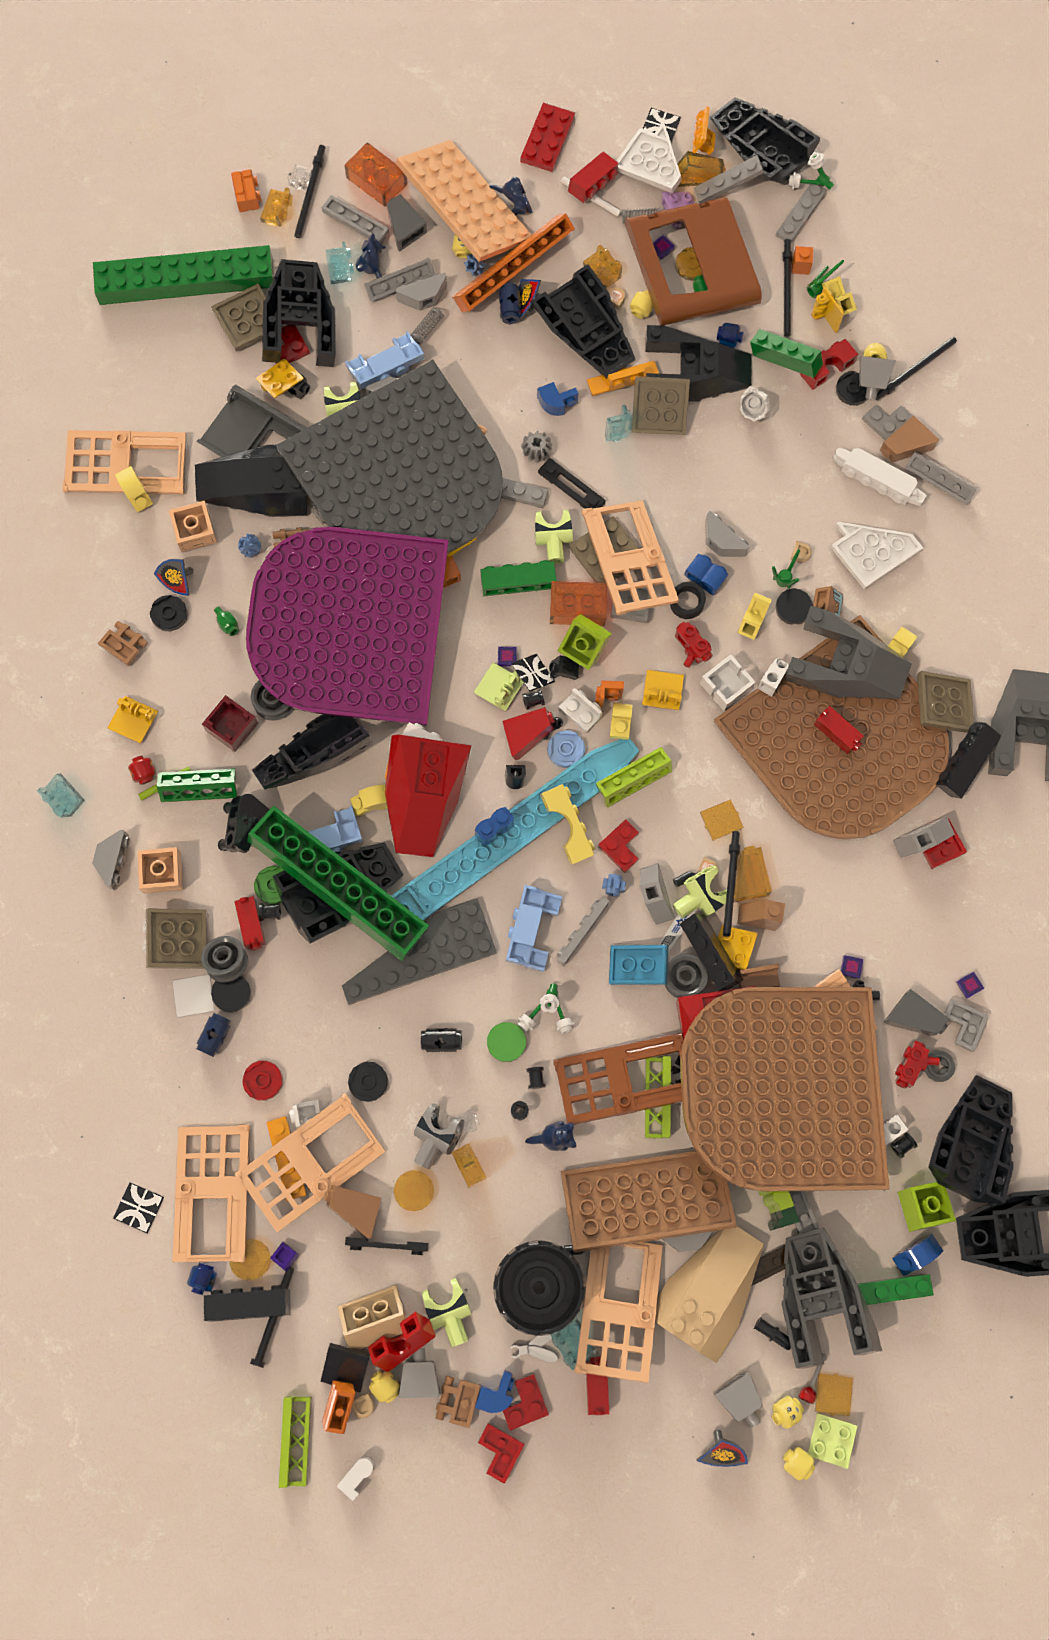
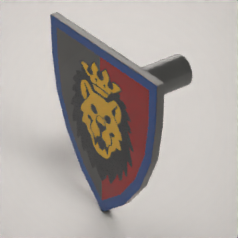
[519,279,541,320]
[154,559,194,596]
[696,1429,748,1467]

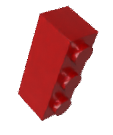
[568,151,619,203]

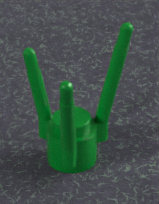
[807,260,844,298]
[772,549,800,588]

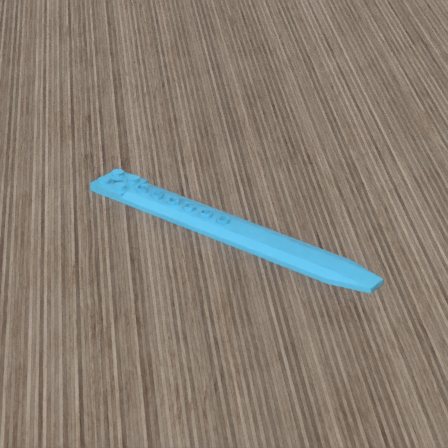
[391,738,639,921]

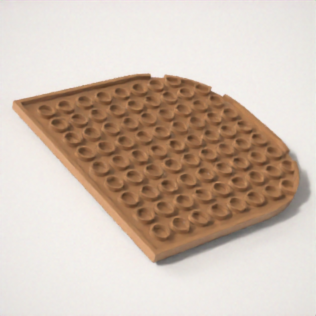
[713,615,949,839]
[680,987,890,1192]

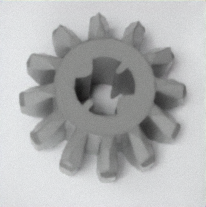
[521,430,552,463]

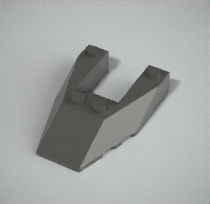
[785,606,912,699]
[988,669,1049,781]
[781,1228,882,1369]

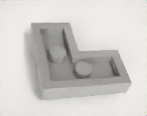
[862,405,912,440]
[944,999,989,1052]

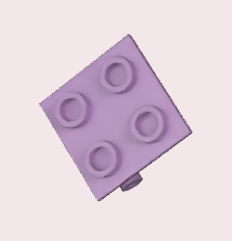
[661,192,695,228]

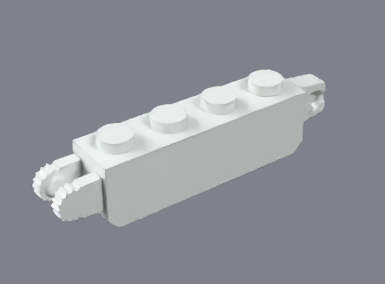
[833,447,926,506]

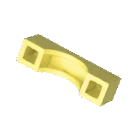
[540,784,595,864]

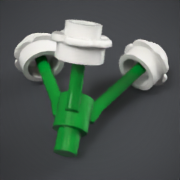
[789,149,834,190]
[517,983,574,1034]

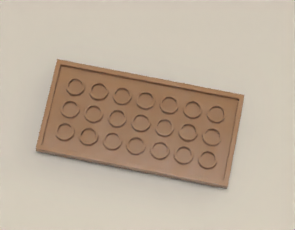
[561,1151,737,1253]

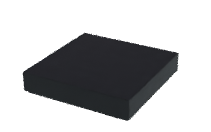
[320,1343,370,1393]

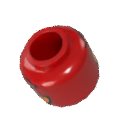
[128,755,156,785]

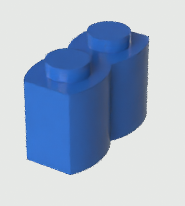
[684,554,728,595]
[475,807,514,846]

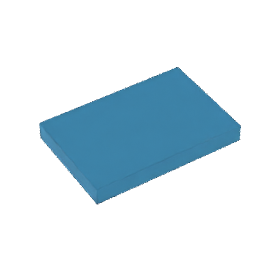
[609,945,669,985]

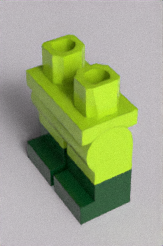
[758,1191,800,1231]

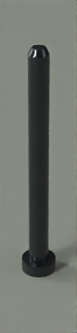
[250,1267,294,1368]

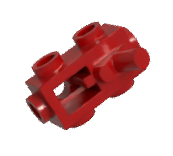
[675,621,713,668]
[895,1041,940,1089]

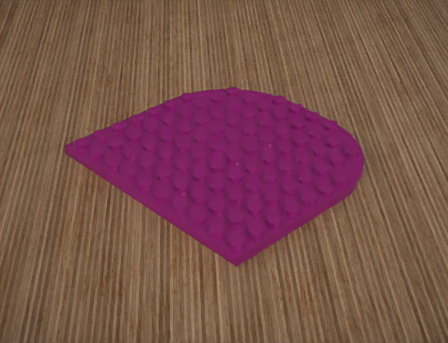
[246,527,449,726]

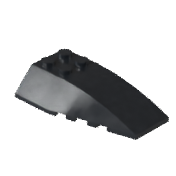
[710,97,820,184]
[531,264,636,379]
[195,444,308,517]
[252,714,371,790]
[273,842,403,944]
[928,1075,1014,1204]

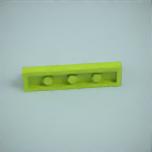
[596,747,672,808]
[645,1056,671,1139]
[278,1396,311,1488]

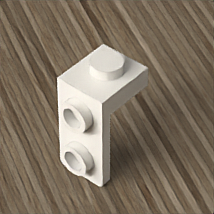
[290,1100,320,1127]

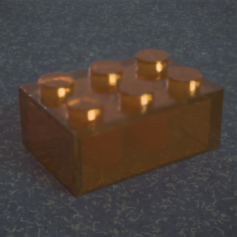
[344,142,408,207]
[550,581,607,626]

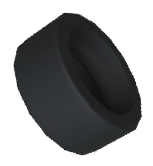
[670,582,706,619]

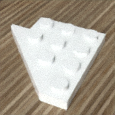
[617,123,682,193]
[830,522,923,589]

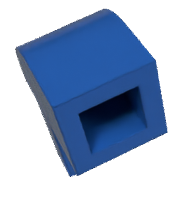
[537,382,579,416]
[892,1233,944,1276]
[475,1370,515,1413]

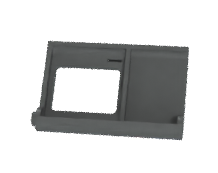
[197,384,307,457]

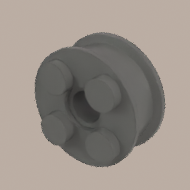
[251,680,293,721]
[201,936,248,983]
[665,954,708,998]

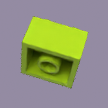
[557,614,612,670]
[897,1182,956,1232]

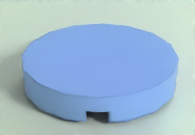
[547,730,585,768]

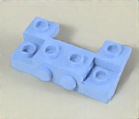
[345,331,424,389]
[308,806,363,854]
[506,885,562,972]

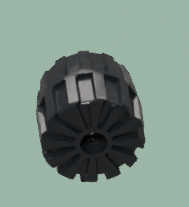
[493,1240,585,1336]

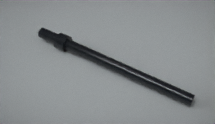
[294,145,326,238]
[782,239,793,337]
[875,337,957,401]
[723,831,741,937]

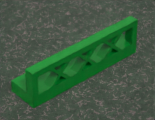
[157,768,238,802]

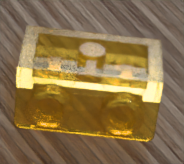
[260,187,293,227]
[583,244,622,288]

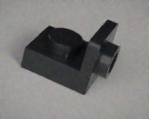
[549,655,579,680]

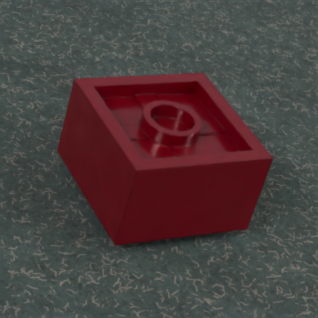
[202,695,258,752]

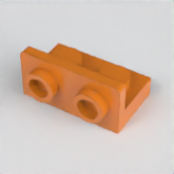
[595,680,624,709]

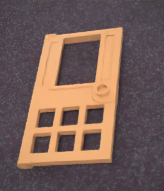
[63,430,186,494]
[581,500,679,615]
[234,1093,385,1232]
[172,1125,250,1263]
[574,1242,663,1383]

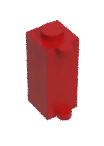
[814,706,864,755]
[234,896,266,951]
[585,1356,609,1415]

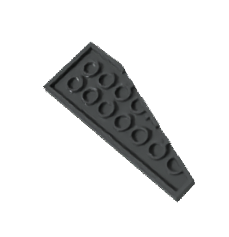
[342,898,497,1005]

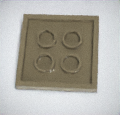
[211,284,283,352]
[631,376,690,435]
[569,516,639,590]
[917,671,974,733]
[146,908,207,969]

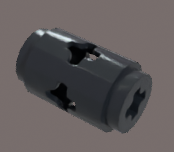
[421,1028,462,1052]

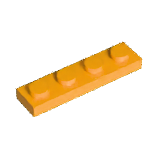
[266,1116,307,1201]

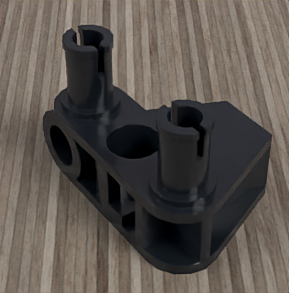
[218,794,270,853]

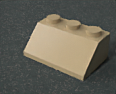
[338,1285,407,1350]

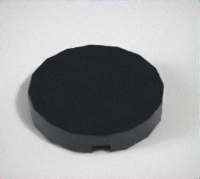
[836,371,868,406]
[776,588,813,625]
[150,595,188,632]
[211,976,251,1013]
[348,1062,388,1102]

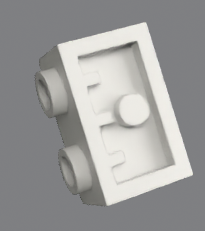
[559,688,602,733]

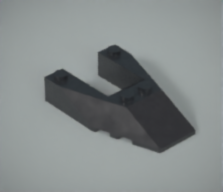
[262,259,336,367]
[645,325,752,402]
[956,1190,1049,1277]

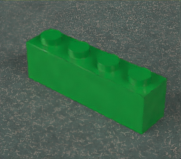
[750,329,823,378]
[480,560,557,597]
[858,1274,934,1305]

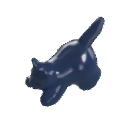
[489,177,533,215]
[355,233,386,278]
[525,1121,576,1151]

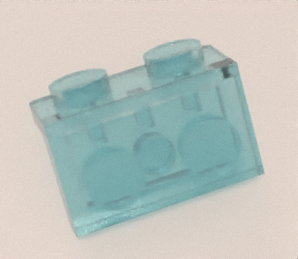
[325,241,354,284]
[605,405,632,442]
[37,773,85,818]
[550,1317,598,1370]

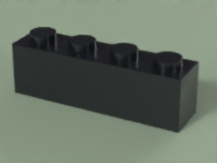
[936,722,1001,799]
[680,913,743,991]
[204,1285,291,1322]

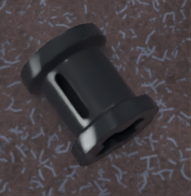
[522,689,545,710]
[259,902,281,921]
[526,1067,546,1089]
[511,1101,529,1121]
[890,1132,918,1159]

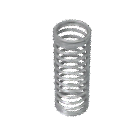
[622,207,661,224]
[410,307,444,345]

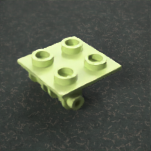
[473,663,523,711]
[808,1413,858,1469]

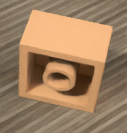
[169,501,217,552]
[138,847,183,894]

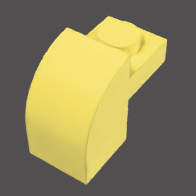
[822,276,857,315]
[115,466,153,513]
[737,593,772,640]
[888,626,918,657]
[610,702,632,740]
[350,785,387,817]

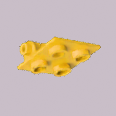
[811,286,844,334]
[255,359,304,398]
[642,670,684,711]
[107,696,158,744]
[718,925,758,971]

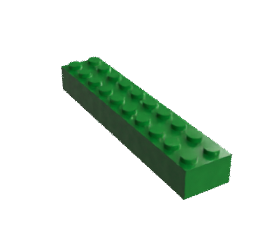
[93,245,274,305]
[247,806,429,961]

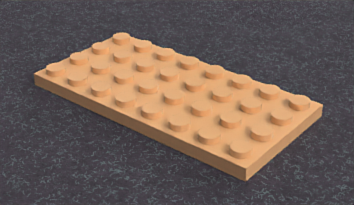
[396,140,532,262]

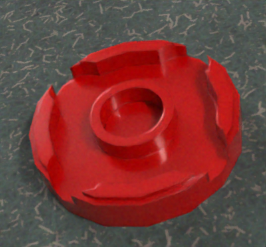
[242,1061,283,1101]

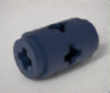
[499,283,521,324]
[196,1013,231,1057]

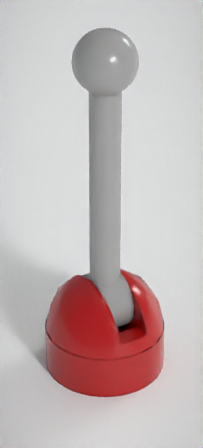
[798,1353,827,1405]

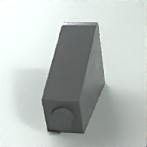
[387,194,427,252]
[884,989,949,1036]

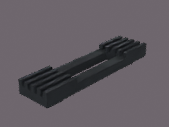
[538,457,606,509]
[345,1237,429,1255]

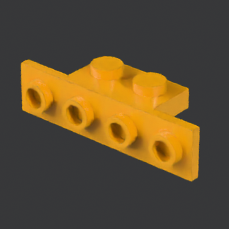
[692,106,716,155]
[587,360,659,396]

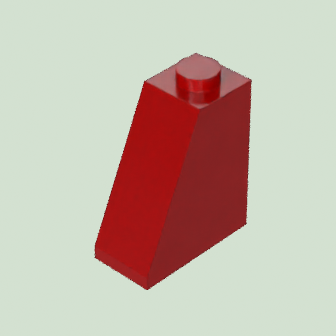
[502,707,555,760]

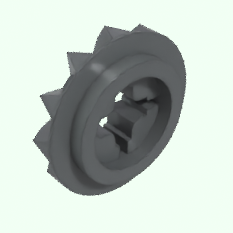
[923,1050,955,1082]

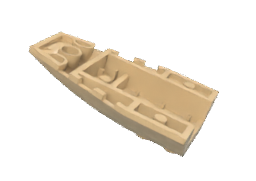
[655,1226,764,1363]

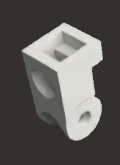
[757,658,789,697]
[884,1115,908,1144]
[337,1456,374,1501]

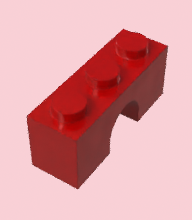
[800,338,858,390]
[368,1311,436,1372]

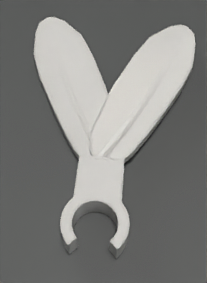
[510,1333,558,1362]

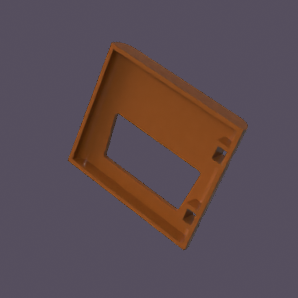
[624,197,762,326]

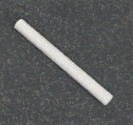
[561,176,622,217]

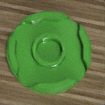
[254,866,284,905]
[487,1022,526,1062]

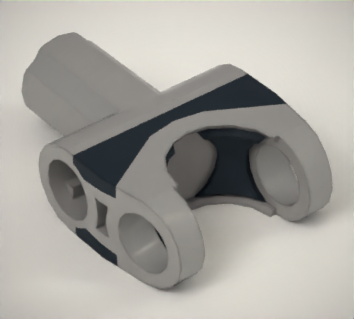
[414,1103,464,1169]

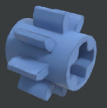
[464,254,487,276]
[238,534,261,558]
[602,874,626,897]

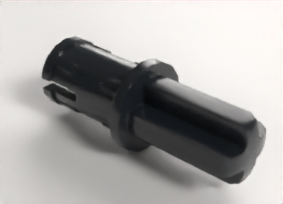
[754,1317,791,1351]

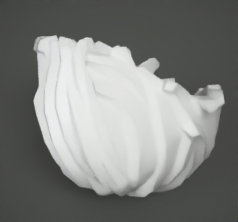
[740,386,770,422]

